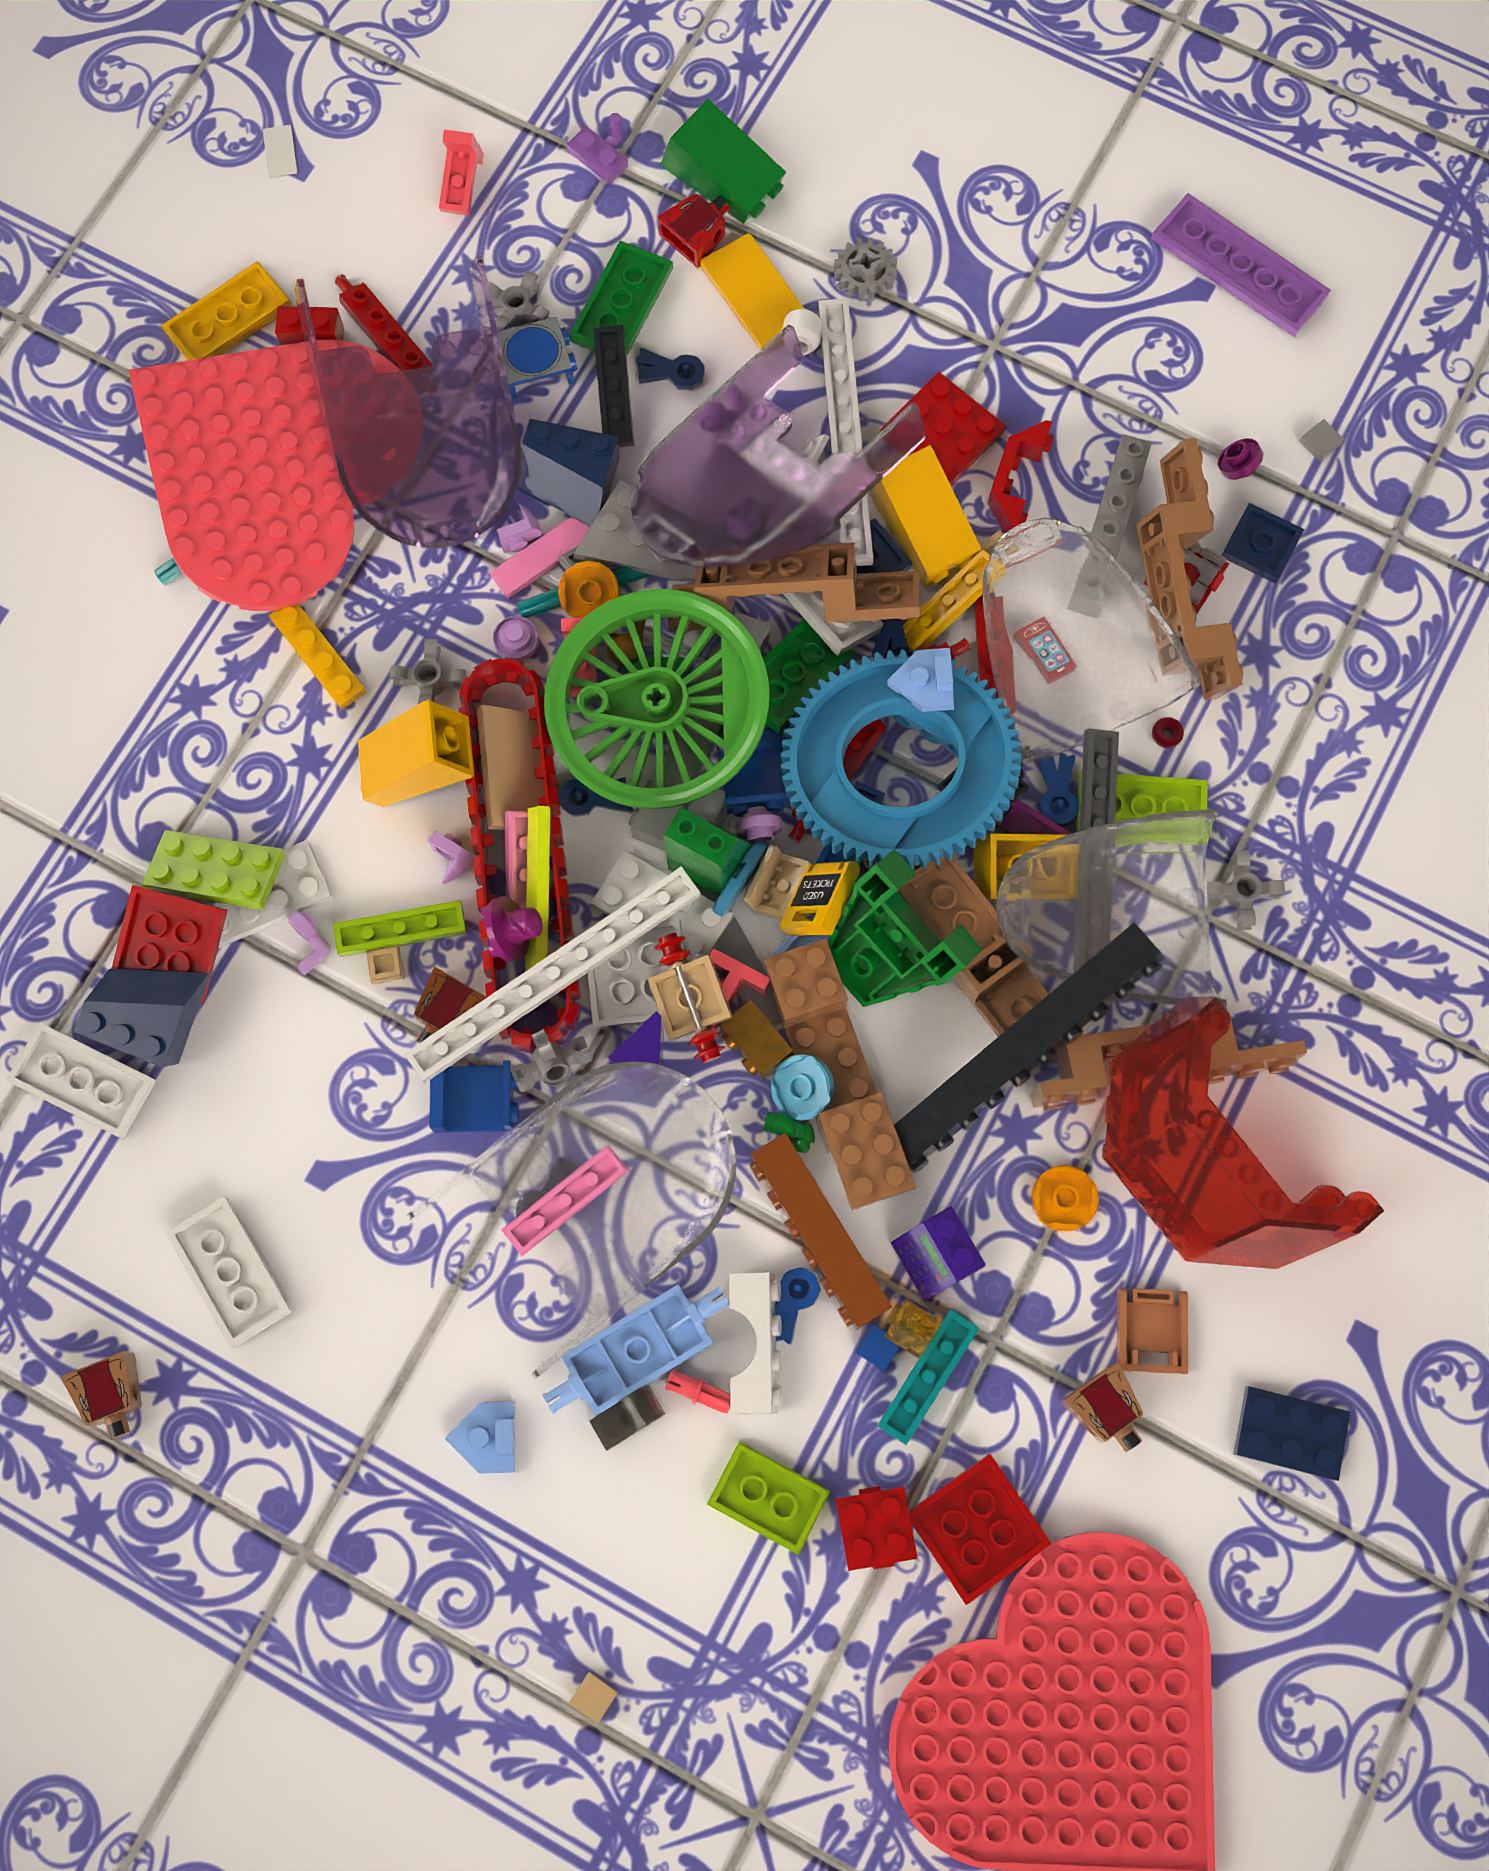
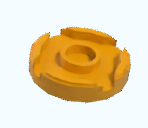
[558,560,620,618]
[1031,1165,1099,1233]

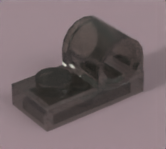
[589,1384,666,1451]

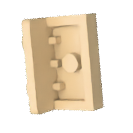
[744,845,811,921]

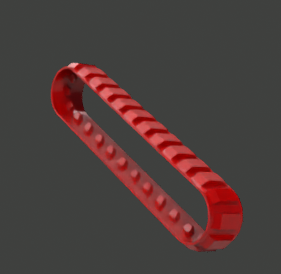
[458,657,581,1054]

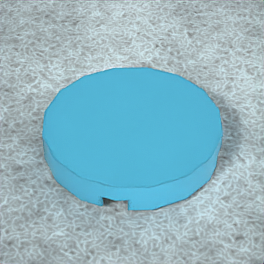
[771,1054,835,1121]

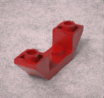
[987,420,1054,540]

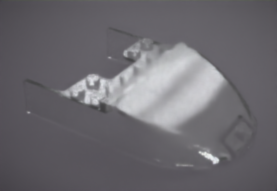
[406,1061,736,1379]

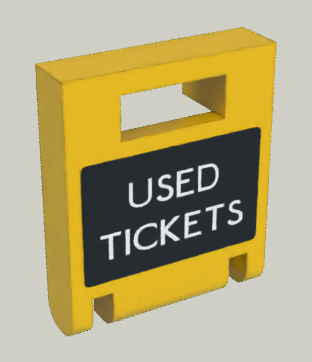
[779,861,860,936]

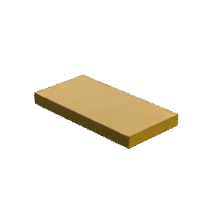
[700,232,805,353]
[161,261,293,360]

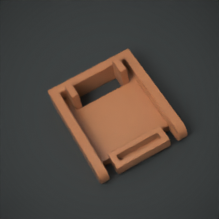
[1117,1288,1188,1375]

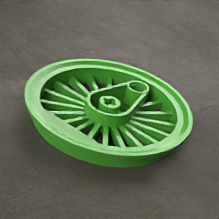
[544,589,770,809]

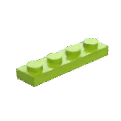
[333,900,467,957]

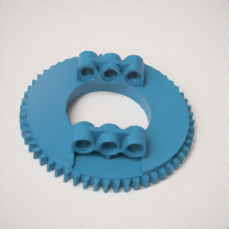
[781,650,1022,869]

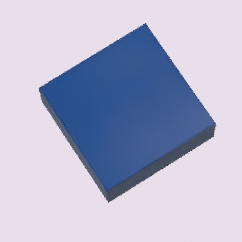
[855,1323,902,1371]

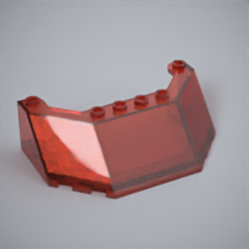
[1102,997,1384,1269]

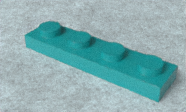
[877,1309,979,1445]

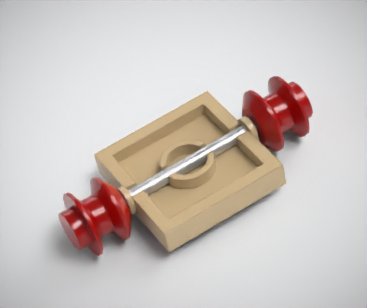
[647,933,733,1063]

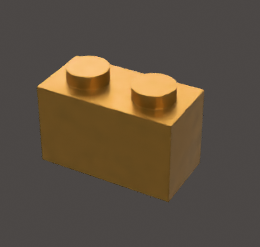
[720,1000,793,1080]

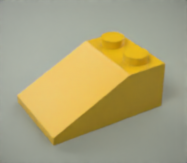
[974,834,1078,899]

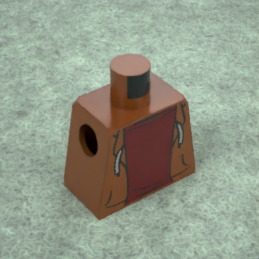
[414,967,486,1043]

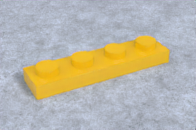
[903,549,1006,653]
[268,604,367,710]

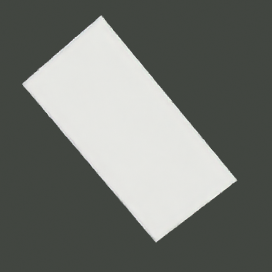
[263,125,297,178]

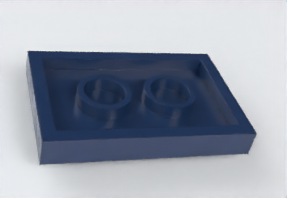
[1233,1386,1350,1481]

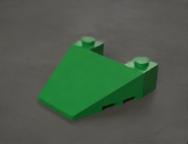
[828,849,983,1007]

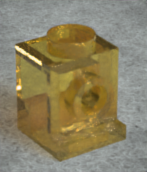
[884,1299,944,1358]

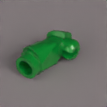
[763,1111,815,1153]

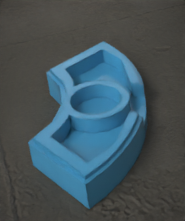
[712,840,769,917]

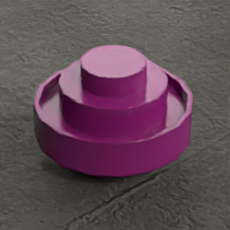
[1217,438,1264,480]

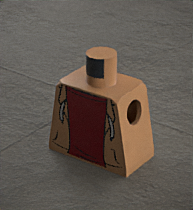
[61,1351,142,1440]
[1060,1362,1143,1452]

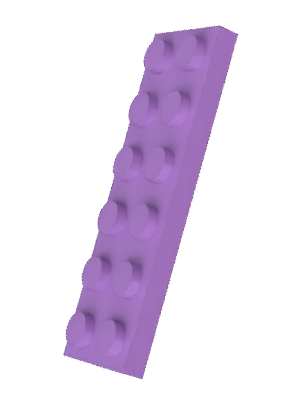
[1151,193,1331,337]

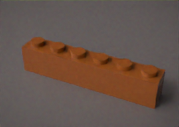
[749,1133,893,1330]

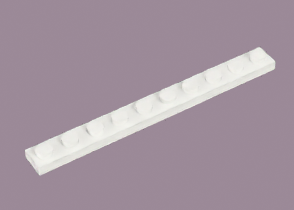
[818,298,873,566]
[404,867,701,1083]

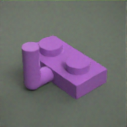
[566,113,628,184]

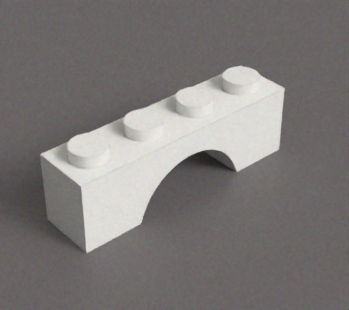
[729,1272,783,1414]

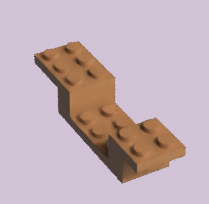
[1136,438,1243,700]
[668,542,920,632]
[862,857,1048,1037]
[764,938,916,1211]
[1031,1012,1307,1111]

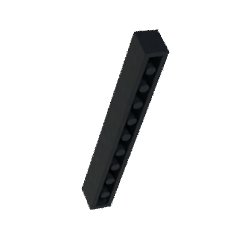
[894,922,1165,1173]

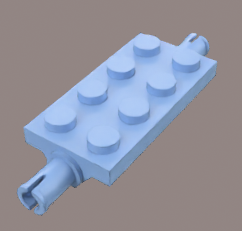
[542,1285,729,1416]

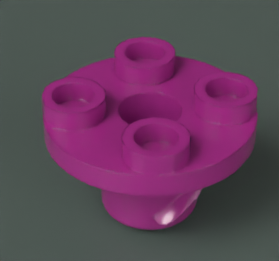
[481,896,543,962]

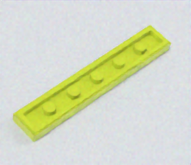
[525,806,551,1003]

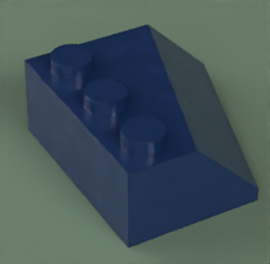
[517,419,620,527]

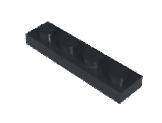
[593,324,635,447]

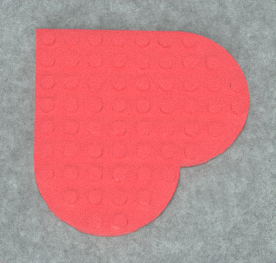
[128,340,423,611]
[888,1532,1215,1871]

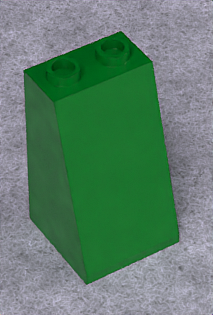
[660,98,786,224]
[663,807,753,897]

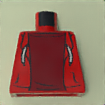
[658,194,729,269]

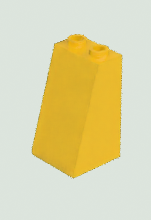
[872,445,982,589]
[358,699,474,807]

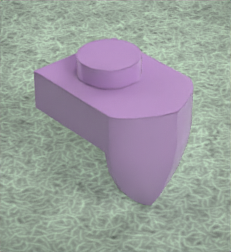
[497,504,543,553]
[428,831,474,884]

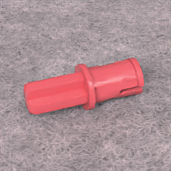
[665,1368,731,1413]

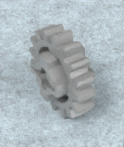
[834,238,898,301]

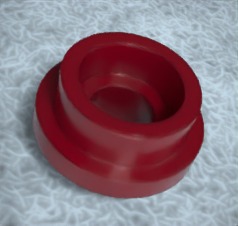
[1152,717,1184,748]

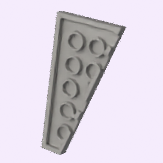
[574,480,766,599]

